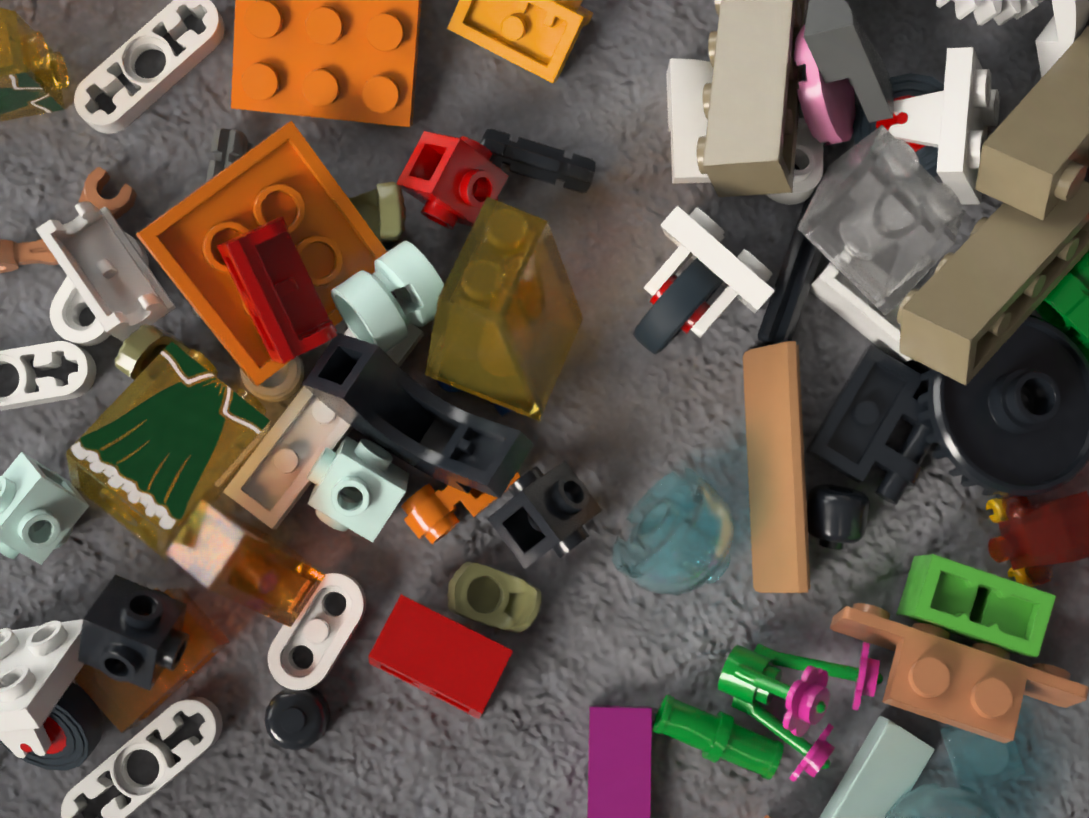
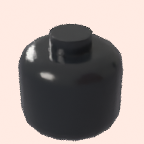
[807,484,870,550]
[264,687,331,750]

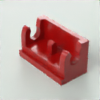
[217,216,338,364]
[368,594,513,719]

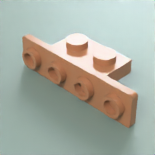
[830,603,1089,743]

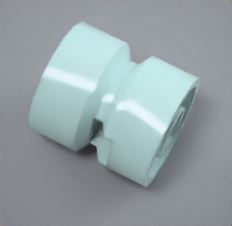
[331,241,450,353]

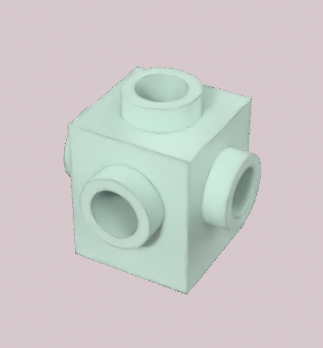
[306,436,409,543]
[0,452,89,565]

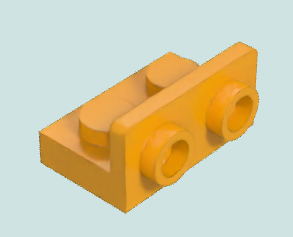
[447,0,593,83]

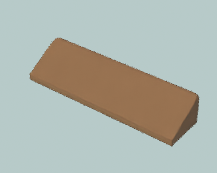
[743,341,811,593]

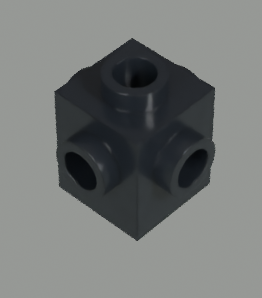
[487,461,602,569]
[78,574,190,691]

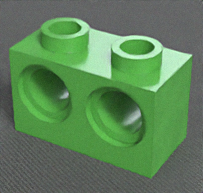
[896,554,1056,657]

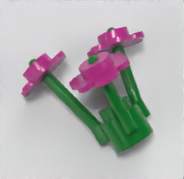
[718,642,883,782]

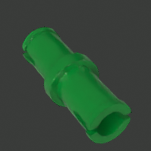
[652,694,784,780]

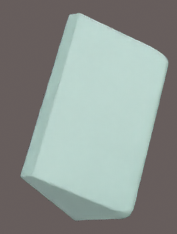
[819,716,935,818]

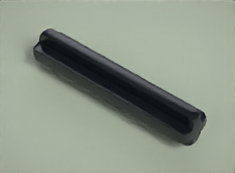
[758,175,845,345]

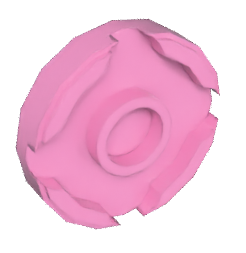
[794,25,856,145]

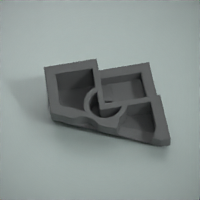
[803,0,894,123]

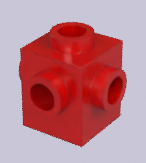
[396,131,509,230]

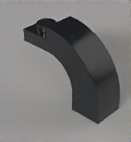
[303,332,534,498]

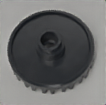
[918,315,1089,499]

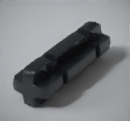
[480,128,596,193]

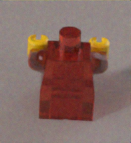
[986,491,1089,587]

